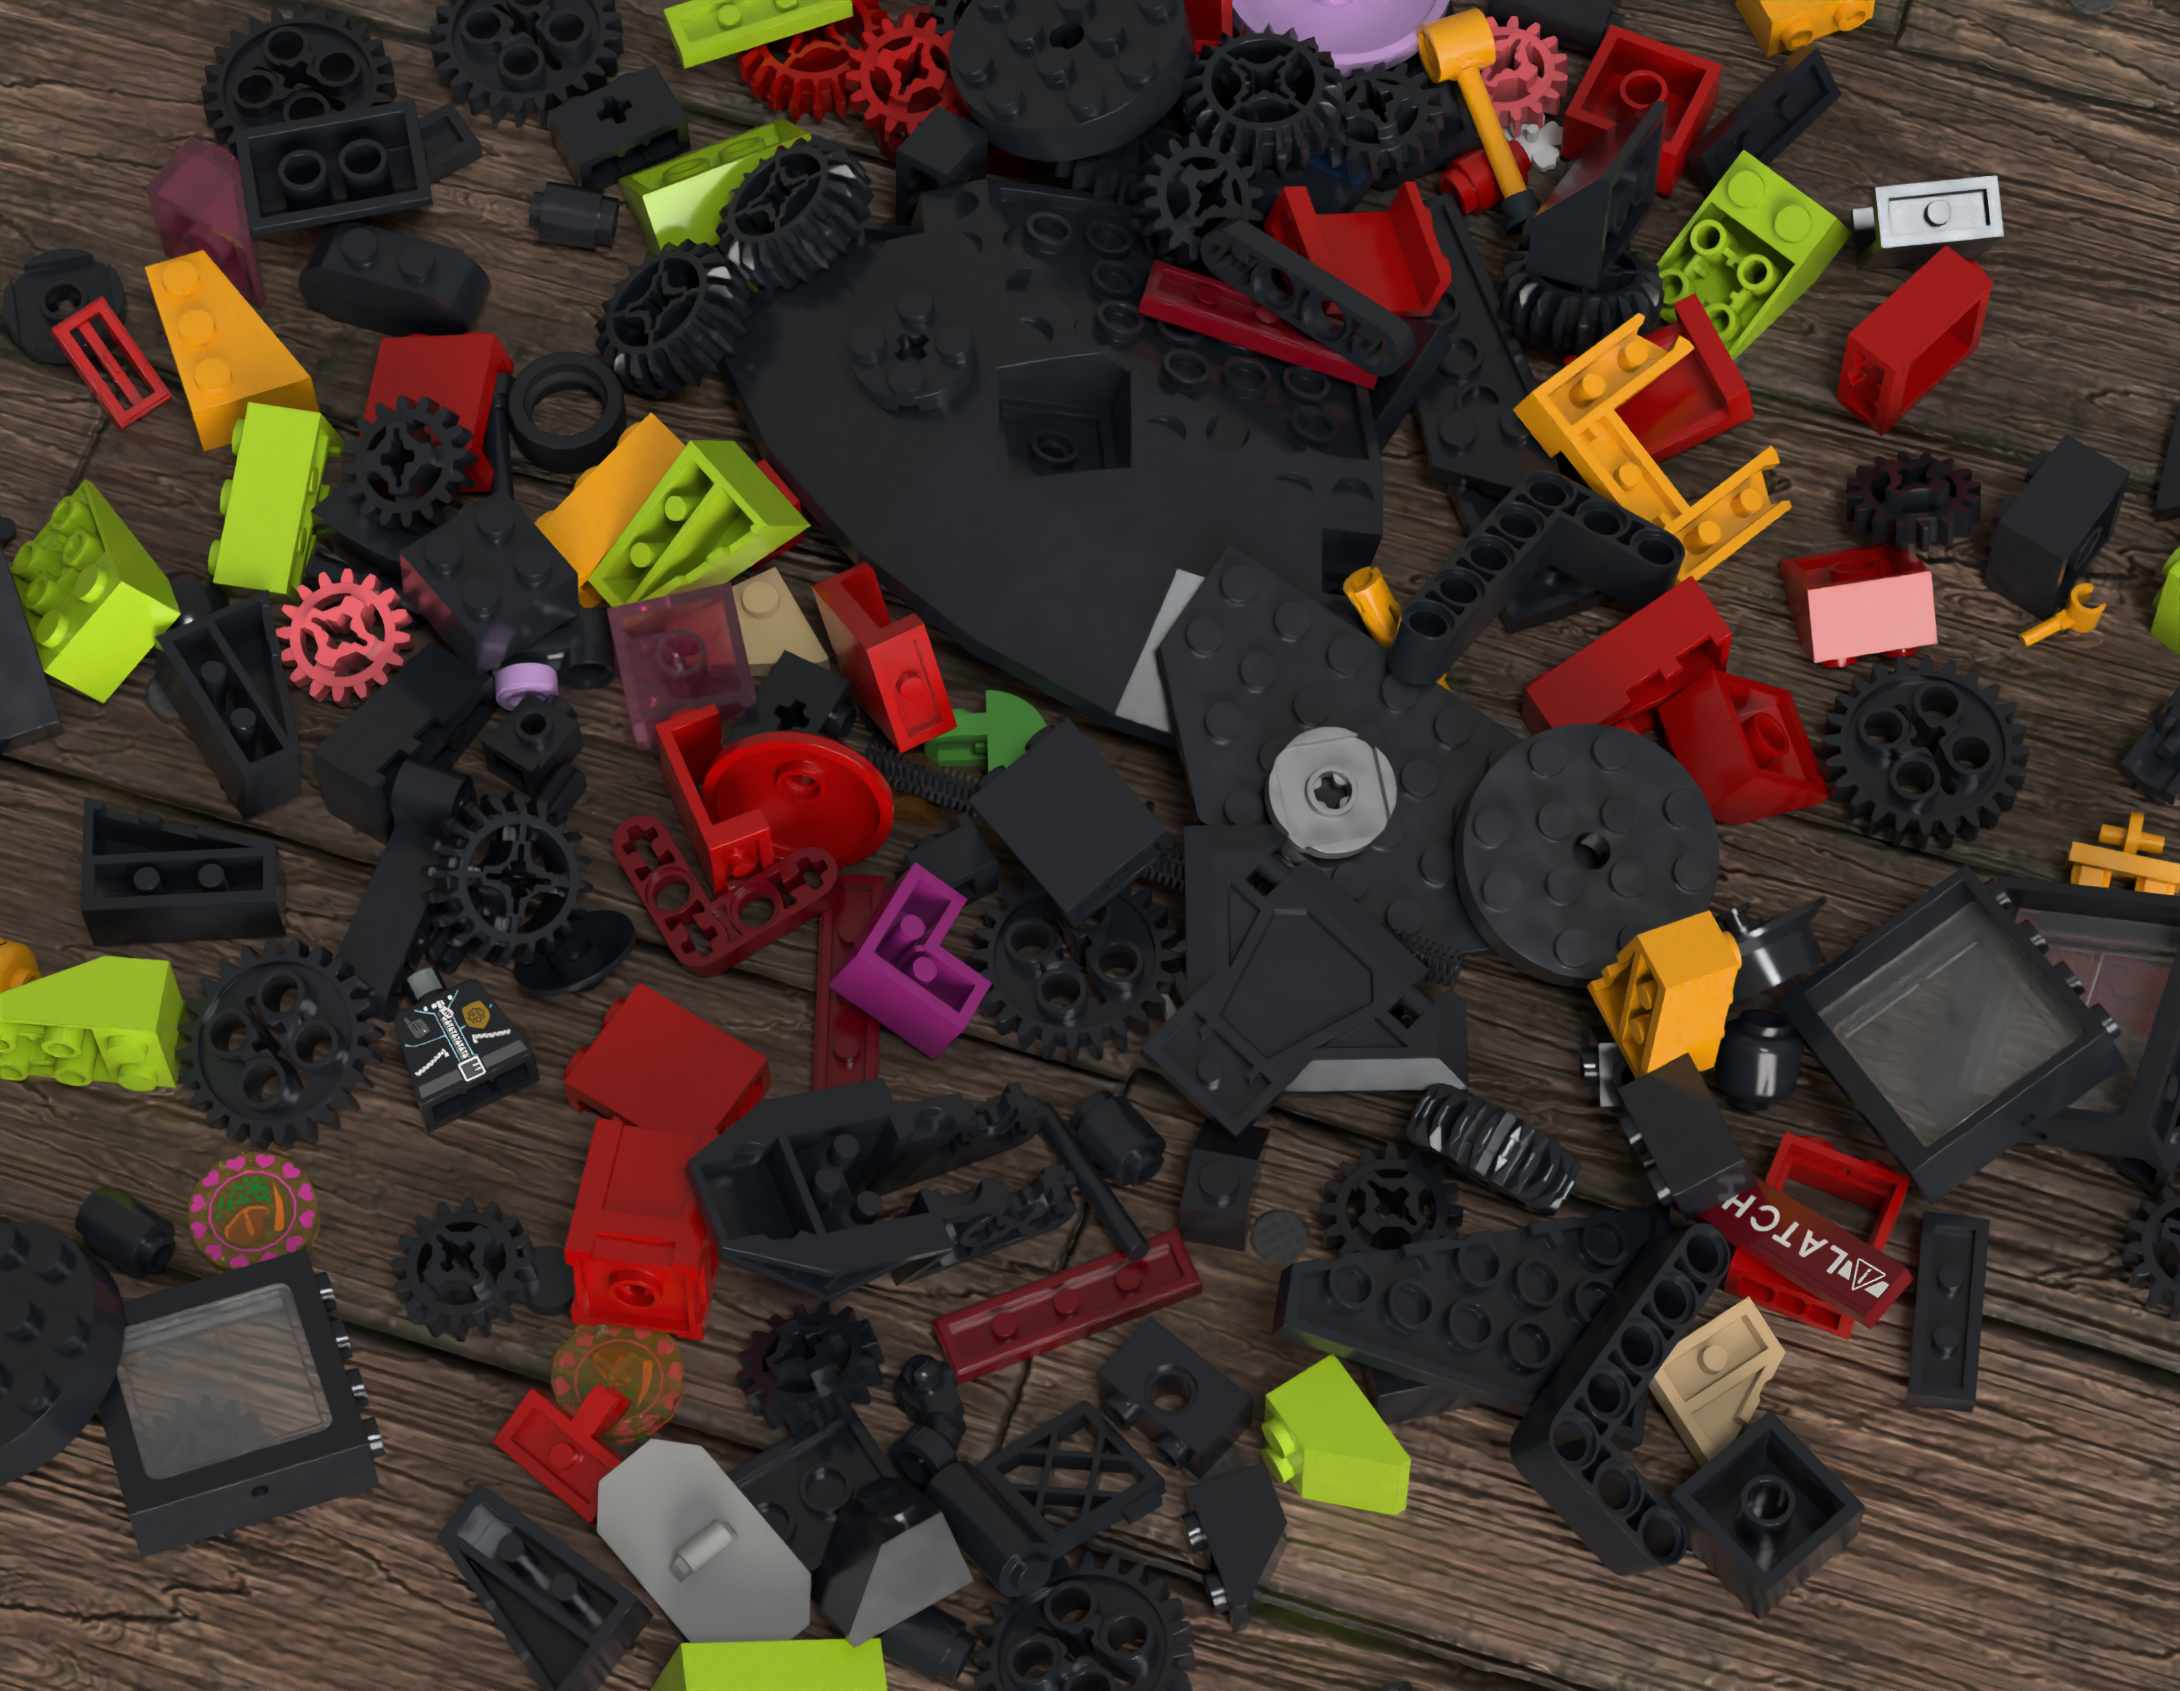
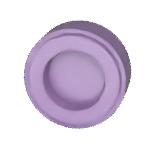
[494,663,559,711]

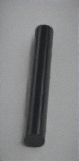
[1039,1102,1151,1262]

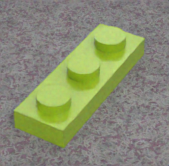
[663,0,853,69]

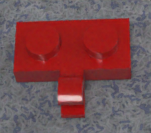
[492,1383,633,1525]

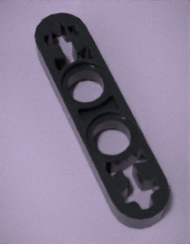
[1200,218,1416,377]

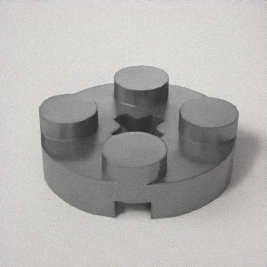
[1264,727,1397,859]

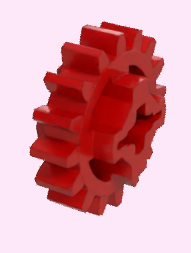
[845,14,965,143]

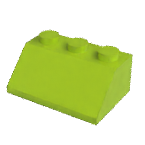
[617,118,812,255]

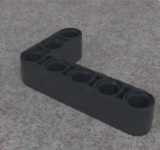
[1388,470,1685,685]
[1510,1223,1731,1577]

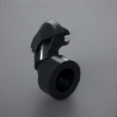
[890,1354,967,1493]

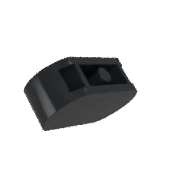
[298,220,491,337]

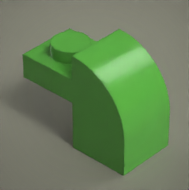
[924,690,1047,772]

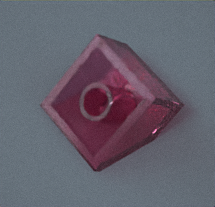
[146,136,267,310]
[607,582,757,750]

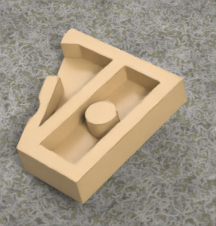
[664,567,830,678]
[1648,1296,1786,1468]

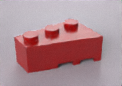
[1521,575,1732,736]

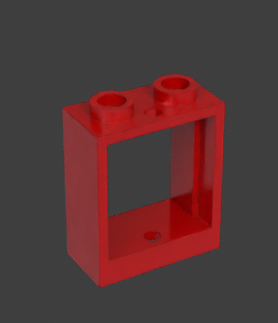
[1836,245,1993,437]
[1724,1131,1910,1340]

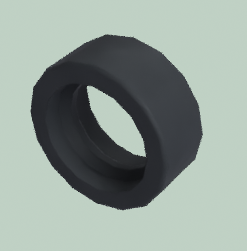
[508,352,627,473]

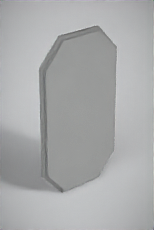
[597,1439,811,1643]

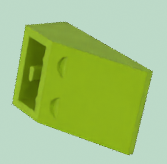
[1656,149,1852,361]
[10,479,181,704]
[0,956,189,1092]

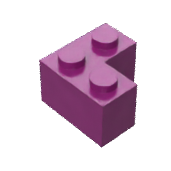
[828,862,992,1060]

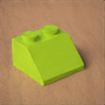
[1261,1354,1411,1516]

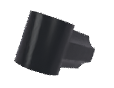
[492,608,616,690]

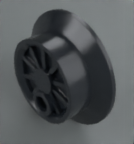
[1714,895,1828,1006]

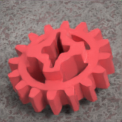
[1479,16,1568,137]
[275,569,415,708]

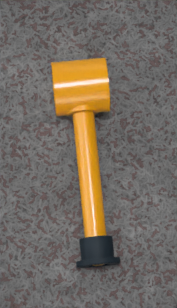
[1416,8,1541,236]

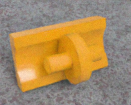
[2064,811,2180,895]

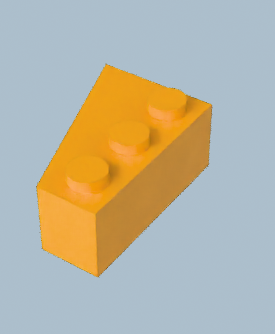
[145,250,320,452]
[534,412,686,608]
[1586,910,1742,1079]

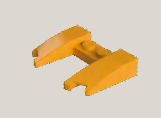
[1513,313,1792,587]

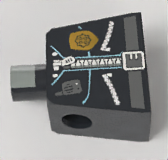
[393,968,540,1133]

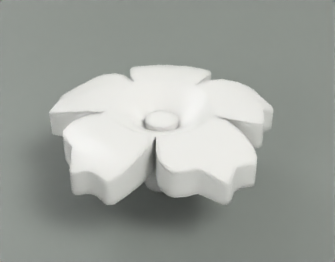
[1502,116,1563,172]

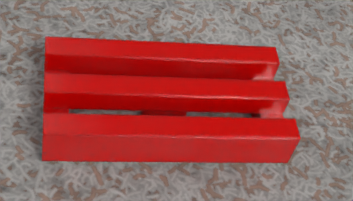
[50,296,172,433]

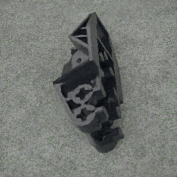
[684,1078,1077,1302]

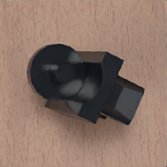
[2118,685,2180,806]

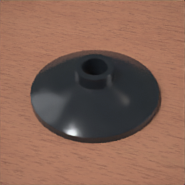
[514,910,636,997]

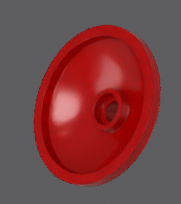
[702,730,895,870]

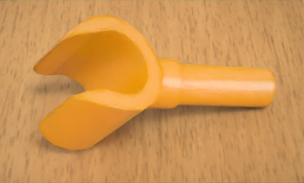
[2018,583,2107,648]

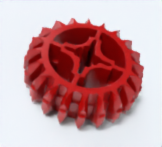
[735,0,891,125]

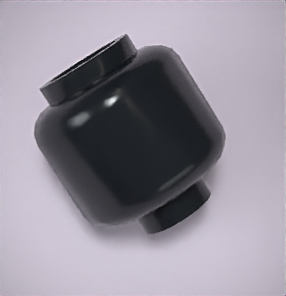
[1712,1009,1803,1111]

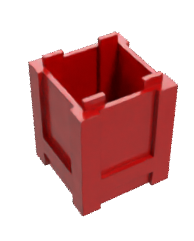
[564,1116,722,1341]

